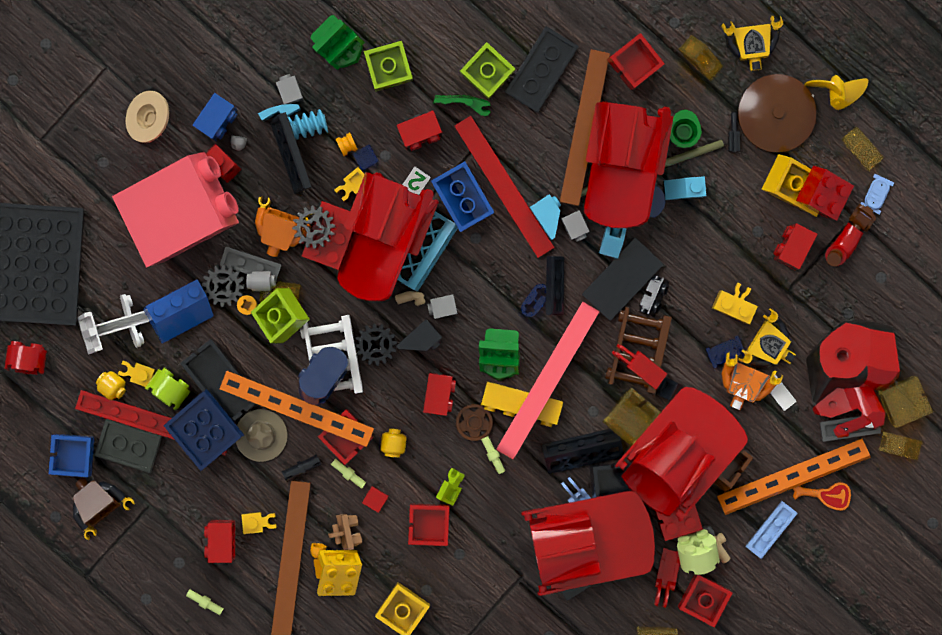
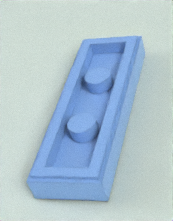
[745,501,798,559]

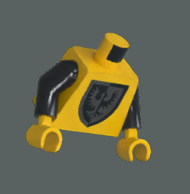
[721,16,783,71]
[738,308,796,367]

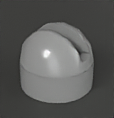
[230,136,247,151]

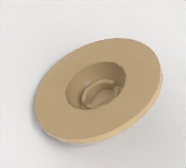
[126,91,169,143]

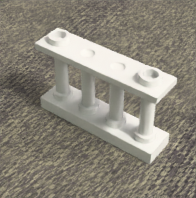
[300,315,363,393]

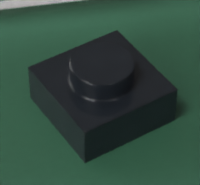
[656,377,682,401]

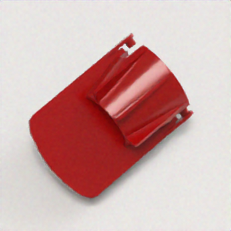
[584,101,674,228]
[337,172,439,301]
[615,387,748,522]
[521,491,655,596]

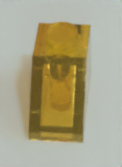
[678,35,723,80]
[879,432,922,460]

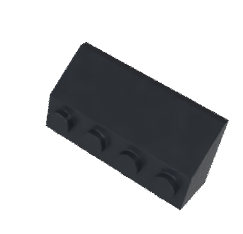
[396,319,442,351]

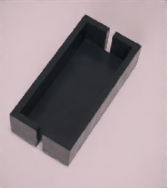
[180,339,256,422]
[589,462,632,498]

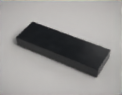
[546,256,564,315]

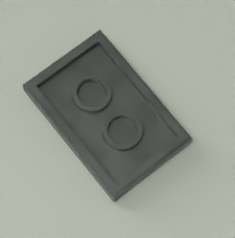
[94,419,162,473]

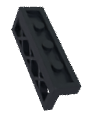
[542,427,624,474]

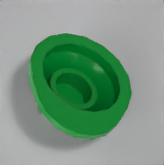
[670,110,702,148]

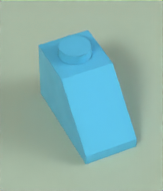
[664,176,706,200]
[530,194,561,240]
[599,226,627,258]

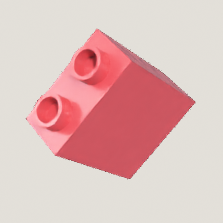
[112,152,239,268]

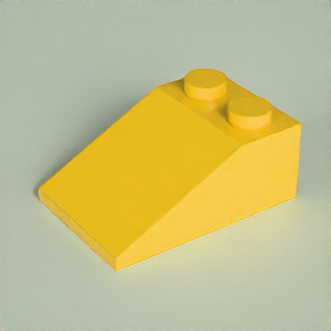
[762,154,818,217]

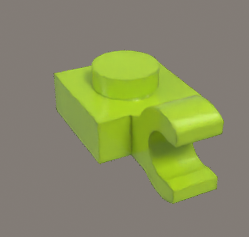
[436,468,465,506]

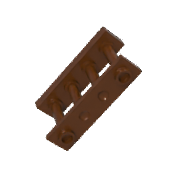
[605,307,672,394]

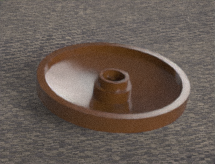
[738,74,816,153]

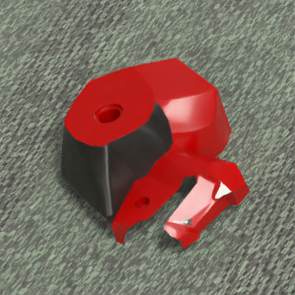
[806,320,900,438]

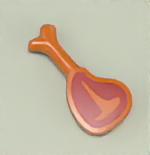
[793,482,851,511]

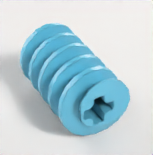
[288,109,329,140]

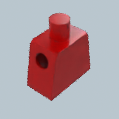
[206,143,242,183]

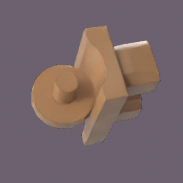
[328,514,362,550]

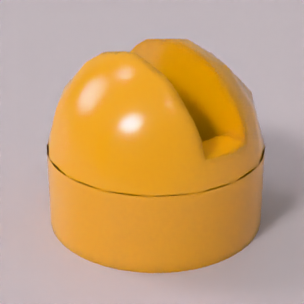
[310,543,327,559]

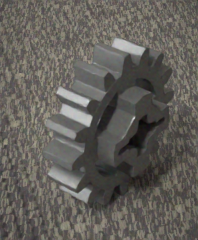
[292,206,336,249]
[202,263,245,307]

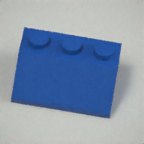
[431,162,494,232]
[143,279,214,344]

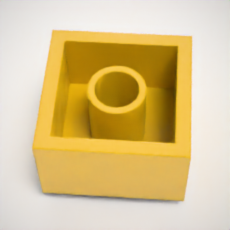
[375,582,430,635]

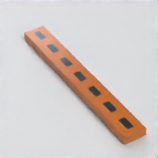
[220,371,374,447]
[717,439,870,515]

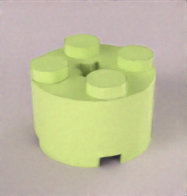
[677,529,720,575]

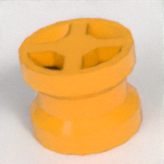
[336,132,358,156]
[237,295,258,315]

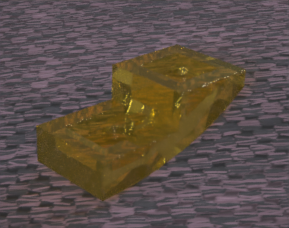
[841,127,883,171]

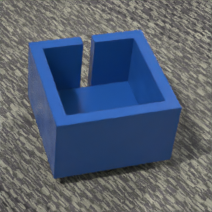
[192,93,238,141]
[49,434,94,477]

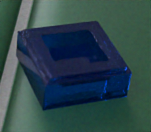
[353,144,379,171]

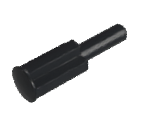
[728,112,740,153]

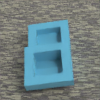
[258,104,301,122]

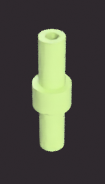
[481,436,505,474]
[331,459,366,489]
[186,589,224,615]

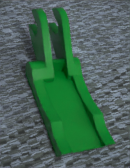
[433,95,491,116]

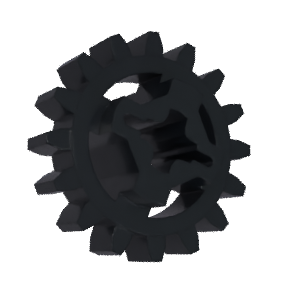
[355,323,397,366]

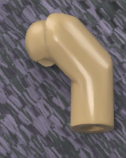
[395,291,425,306]
[714,533,730,563]

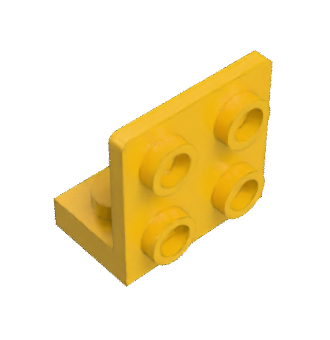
[317,550,362,596]

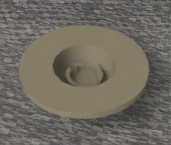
[236,409,288,462]

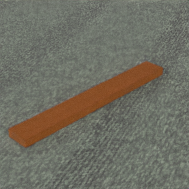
[560,49,610,206]
[271,480,311,635]

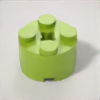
[145,368,190,411]

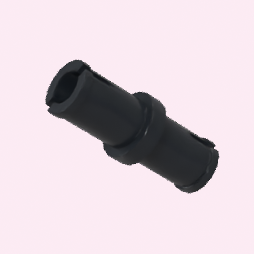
[281,454,322,482]

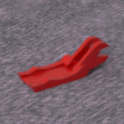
[612,344,667,390]
[654,548,680,608]

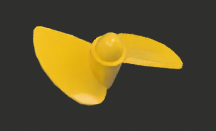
[804,75,868,110]

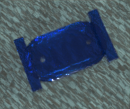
[706,335,745,368]

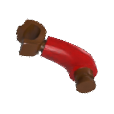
[825,204,876,266]

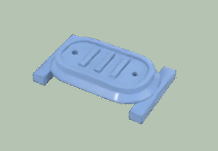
[861,174,894,215]

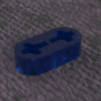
[521,284,546,317]

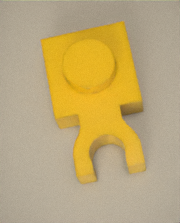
[335,167,365,201]
[118,360,156,387]
[241,512,277,534]

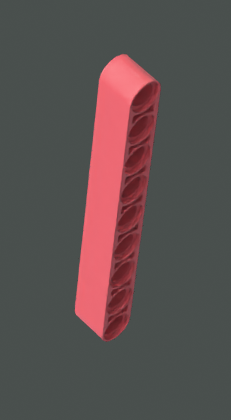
[496,302,599,459]

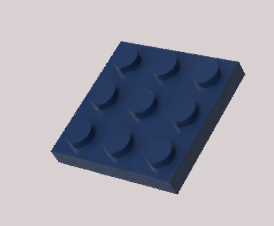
[163,389,244,471]

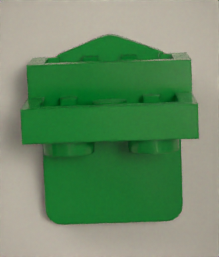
[311,15,365,70]
[479,329,520,381]

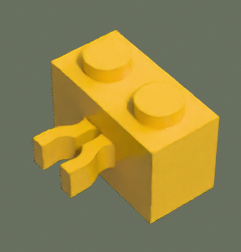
[712,283,758,324]

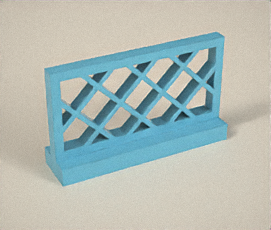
[397,211,458,292]

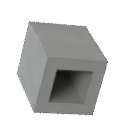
[276,74,304,105]
[561,210,589,242]
[427,295,458,319]

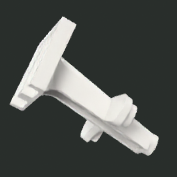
[77,294,150,355]

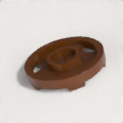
[456,404,493,441]

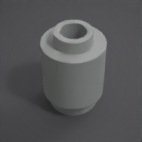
[247,271,276,291]

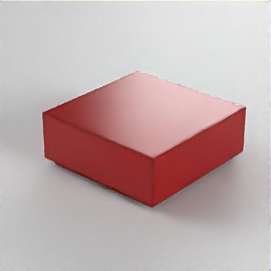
[362,486,388,513]

